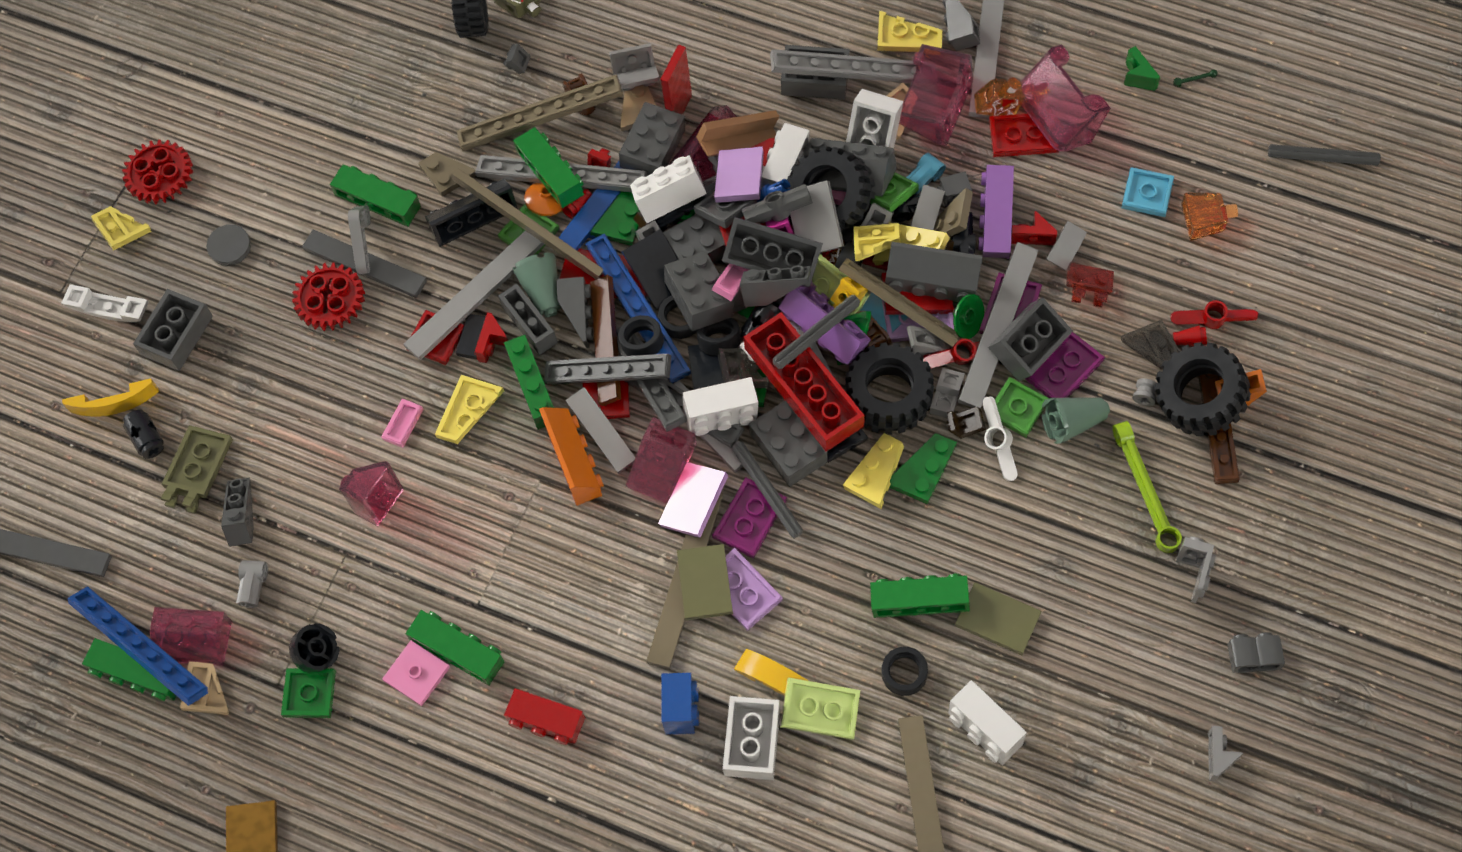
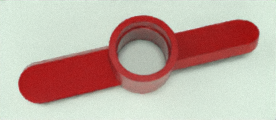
[1170,300,1258,329]
[923,339,980,368]

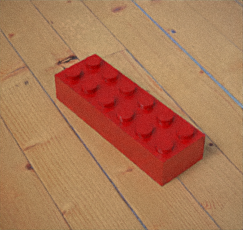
[743,312,864,452]

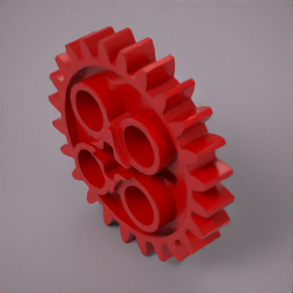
[122,139,194,204]
[292,262,365,331]

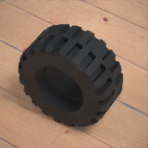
[787,146,875,234]
[845,342,934,435]
[1155,342,1251,436]

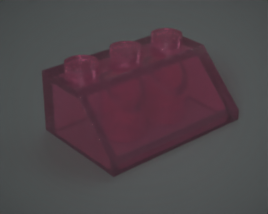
[339,461,404,527]
[150,607,232,666]

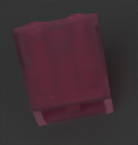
[626,417,697,504]

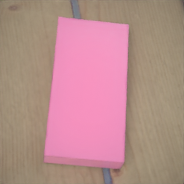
[712,263,749,301]
[381,399,424,448]

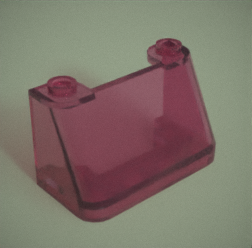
[899,44,973,146]
[1014,44,1111,152]

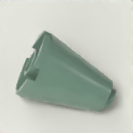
[512,252,561,318]
[1042,397,1110,444]

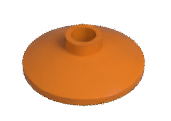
[524,183,562,216]

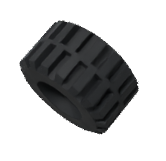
[451,0,488,38]

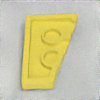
[877,10,942,53]
[872,223,950,265]
[435,375,504,444]
[843,433,904,509]

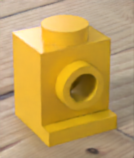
[830,277,868,311]

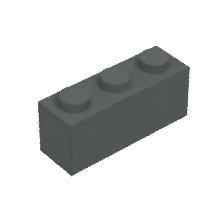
[498,283,558,356]

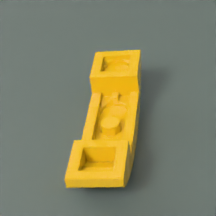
[62,378,159,417]
[734,649,809,696]

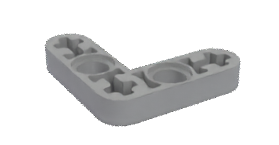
[348,205,371,274]

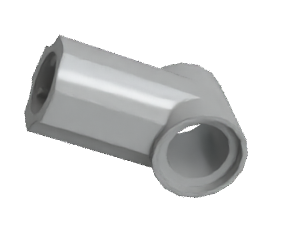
[236,560,268,608]

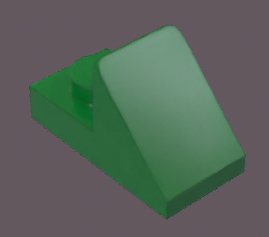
[1124,46,1160,91]

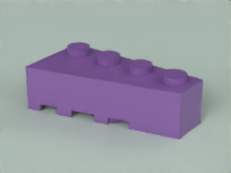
[978,165,1014,258]
[778,282,871,364]

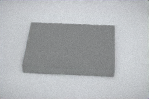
[790,180,844,253]

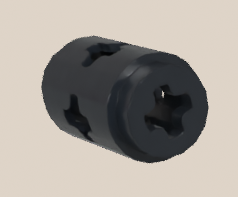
[740,301,782,339]
[123,409,164,459]

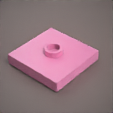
[382,641,450,707]

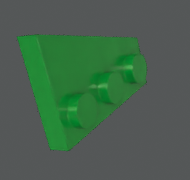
[590,191,640,246]
[889,433,957,504]

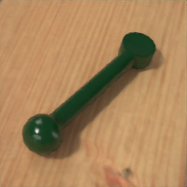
[1173,69,1218,87]

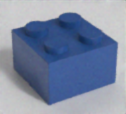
[661,673,699,735]

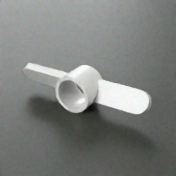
[983,396,1018,481]

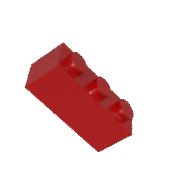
[504,688,586,745]

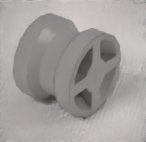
[1132,378,1157,406]

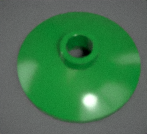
[953,294,984,339]

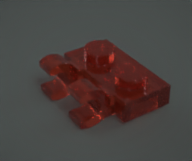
[1066,262,1114,308]

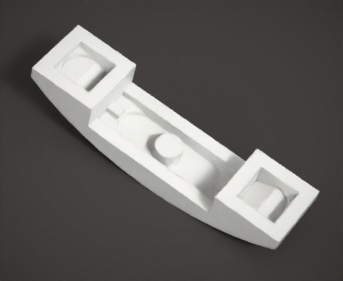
[61,284,149,322]

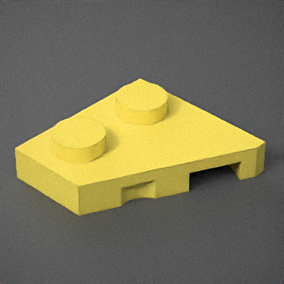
[91,206,151,251]
[853,223,900,261]

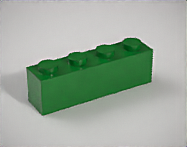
[513,127,584,208]
[330,164,421,227]
[504,335,554,430]
[870,573,970,618]
[405,610,505,686]
[82,638,176,702]

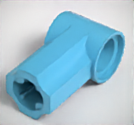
[906,153,946,195]

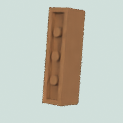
[696,110,780,157]

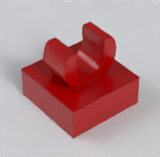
[587,148,611,167]

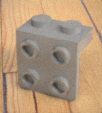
[609,43,660,91]
[1176,537,1216,603]

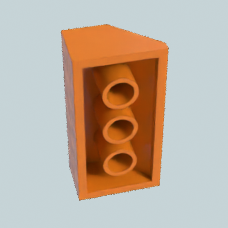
[539,407,604,506]

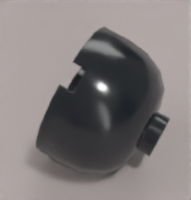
[289,623,340,673]

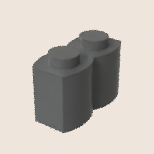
[1227,632,1285,673]

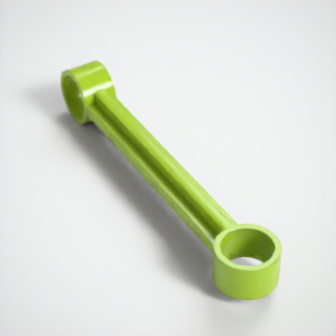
[1112,421,1182,553]

